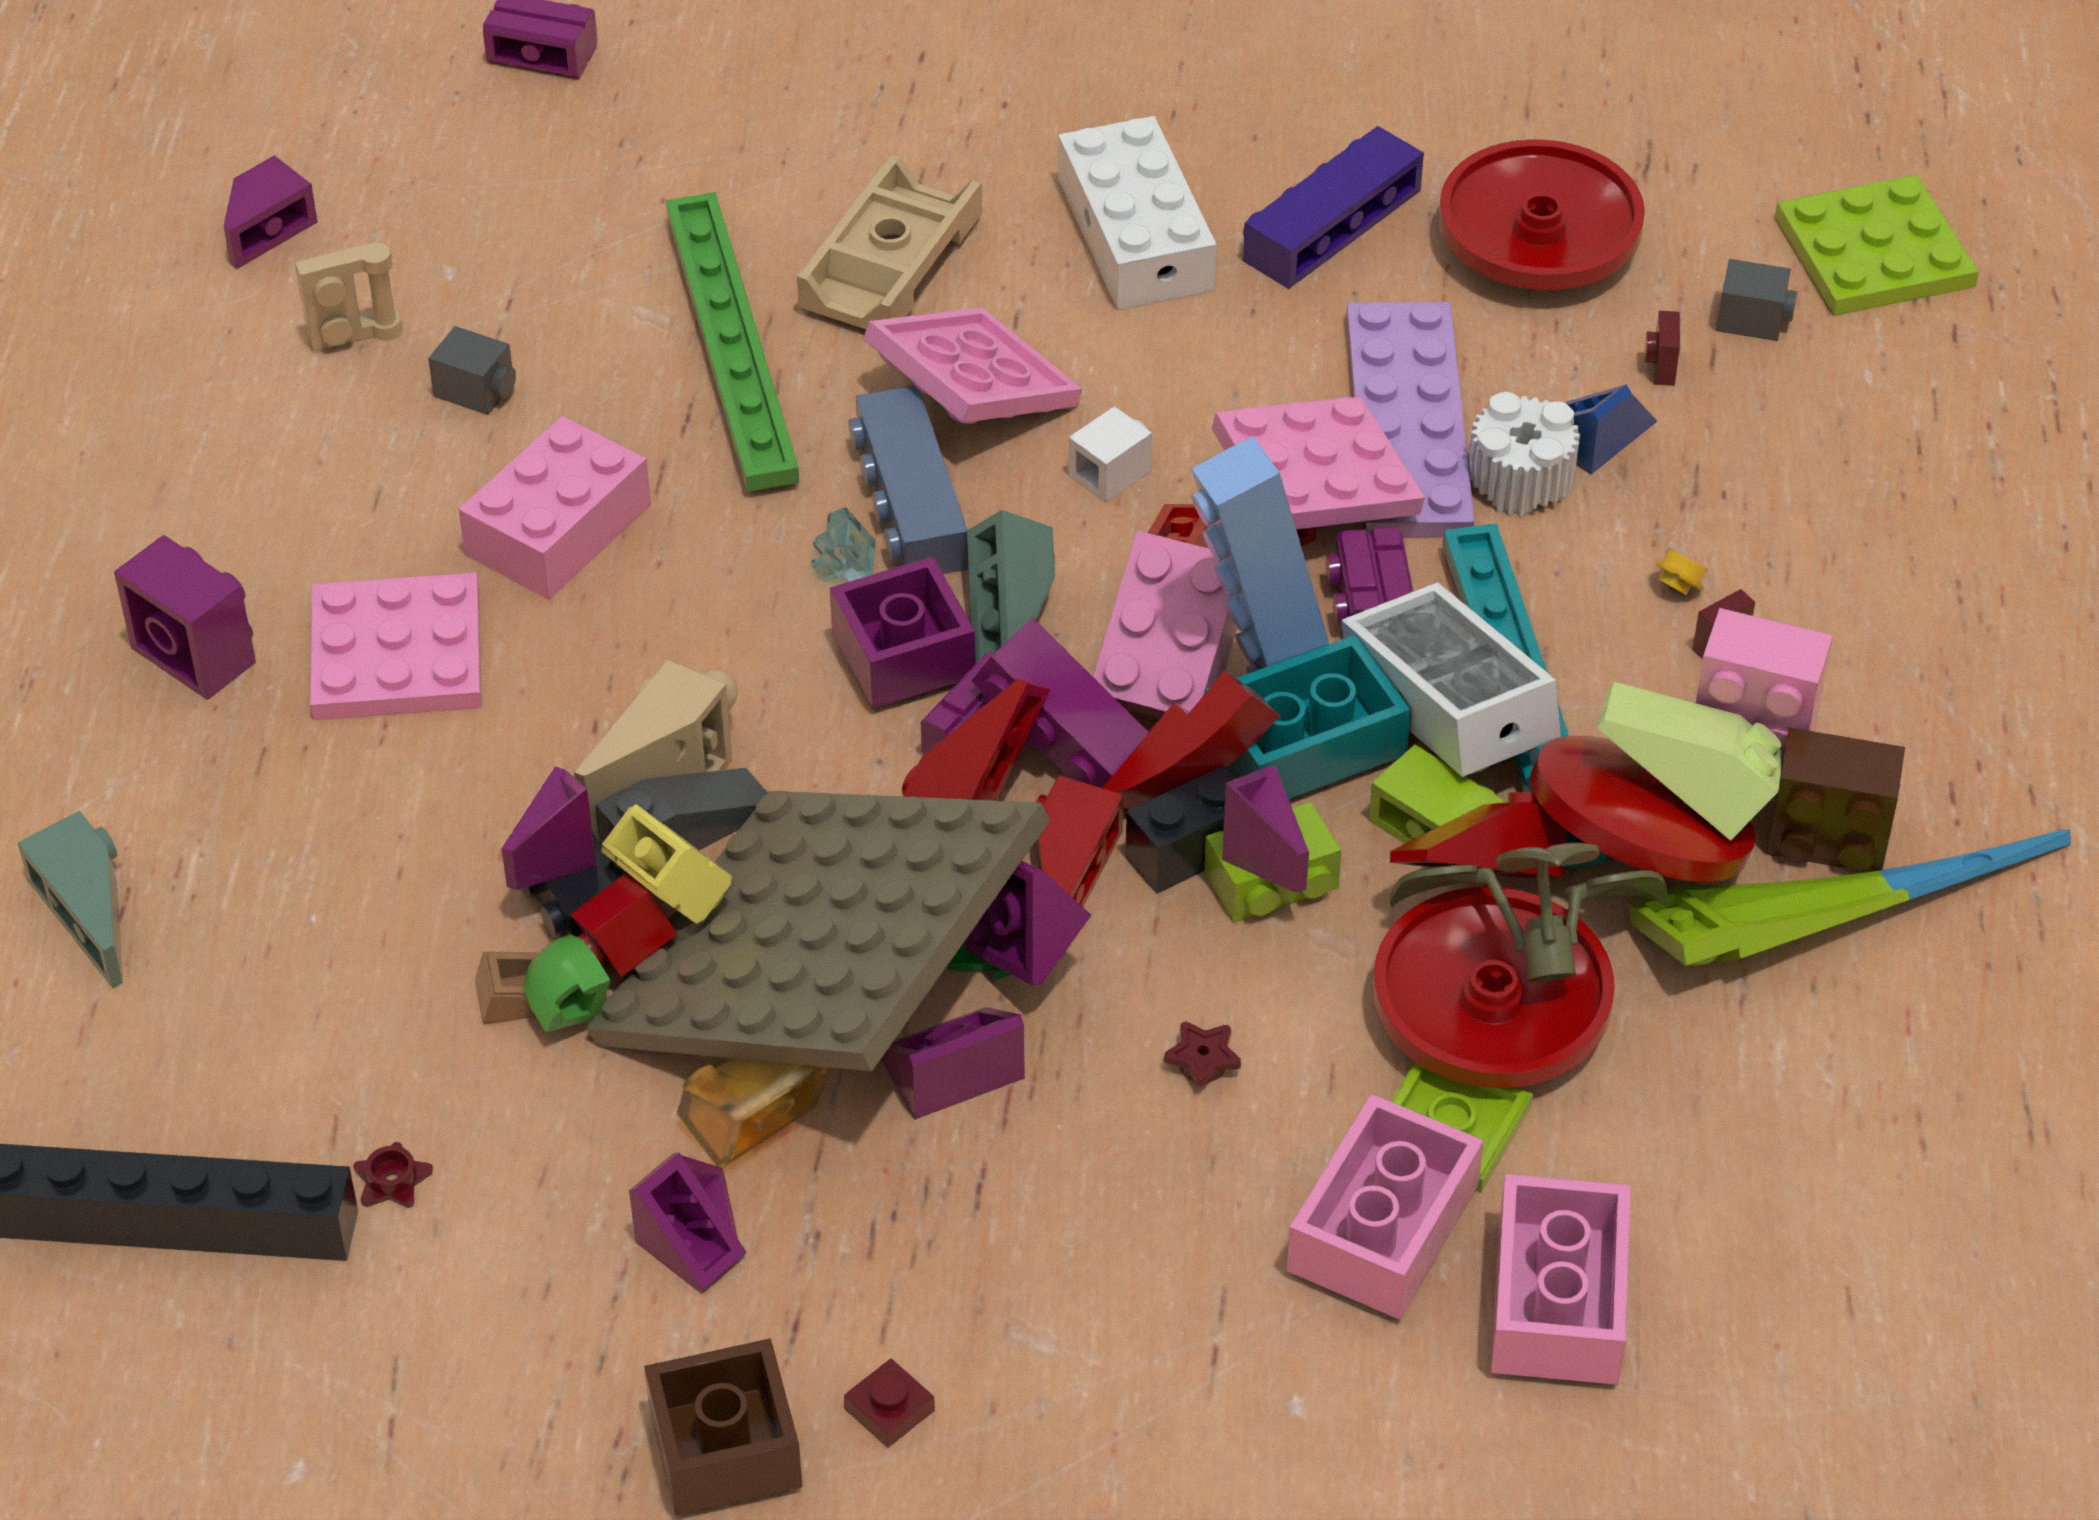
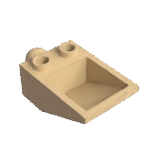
[574,659,738,841]

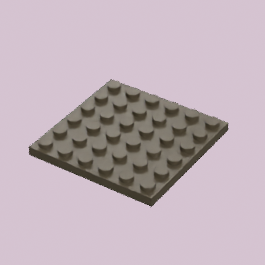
[586,791,1050,1071]

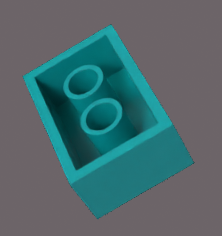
[1205,635,1411,799]

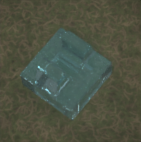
[811,507,876,582]

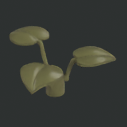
[1389,843,1667,982]

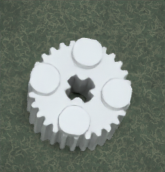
[1468,392,1580,517]

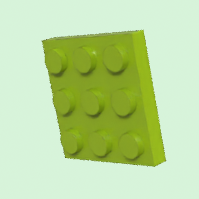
[1775,175,1979,316]

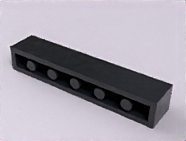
[0,1144,358,1261]

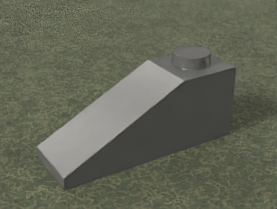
[596,768,768,882]

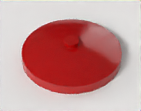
[1439,139,1645,290]
[1530,736,1756,882]
[1373,887,1615,1088]

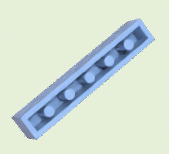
[1191,436,1329,674]

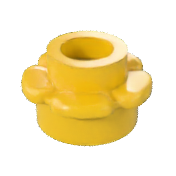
[1655,548,1708,595]

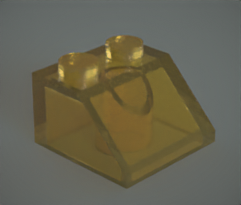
[677,1058,830,1168]

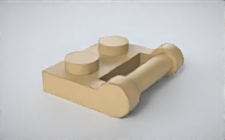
[295,242,402,353]

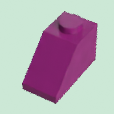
[223,155,318,269]

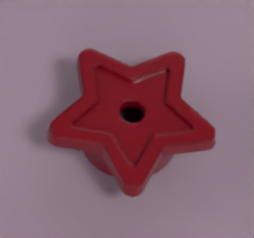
[1163,1021,1242,1086]
[353,1142,433,1208]

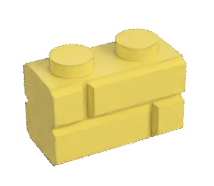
[601,804,732,924]

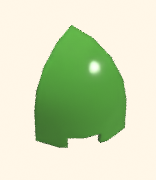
[523,934,610,1032]

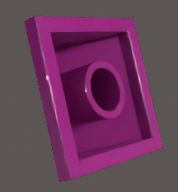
[965,861,1091,986]
[881,1007,1025,1120]

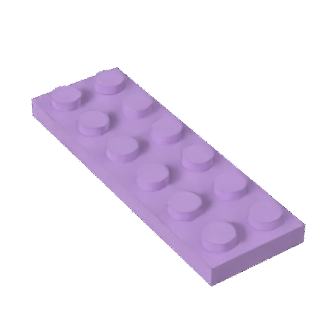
[1346,301,1474,538]

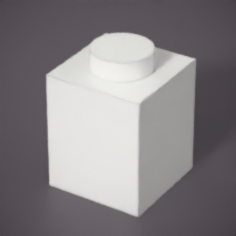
[1069,406,1152,502]

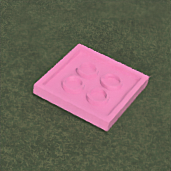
[863,307,1082,424]
[1211,396,1425,529]
[310,572,482,720]

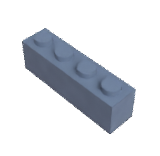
[848,385,969,574]

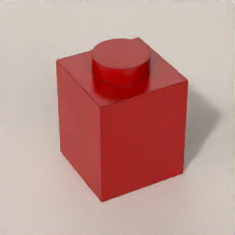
[570,872,678,977]

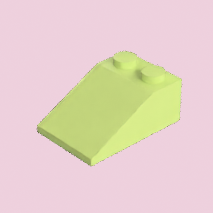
[1596,682,1784,841]

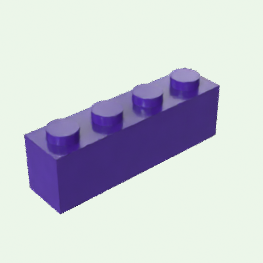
[1243,126,1424,289]

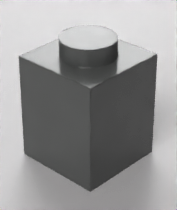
[1716,259,1798,341]
[428,326,516,415]

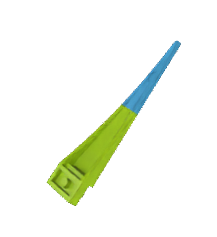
[1628,829,2071,966]

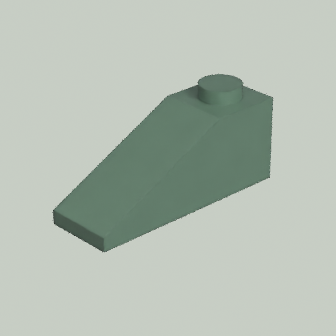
[967,510,1055,663]
[18,811,123,988]

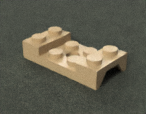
[797,154,982,329]

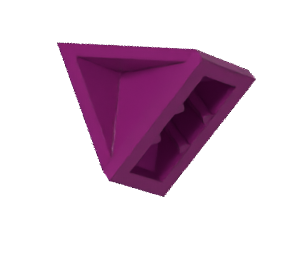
[501,766,596,890]
[1222,766,1309,892]
[629,1152,747,1291]

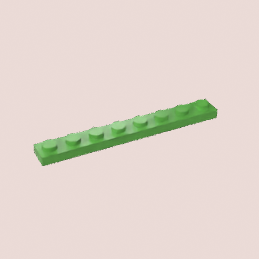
[666,192,799,492]

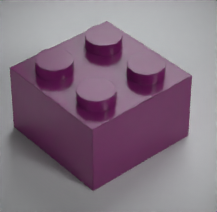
[114,535,256,700]
[830,557,976,709]

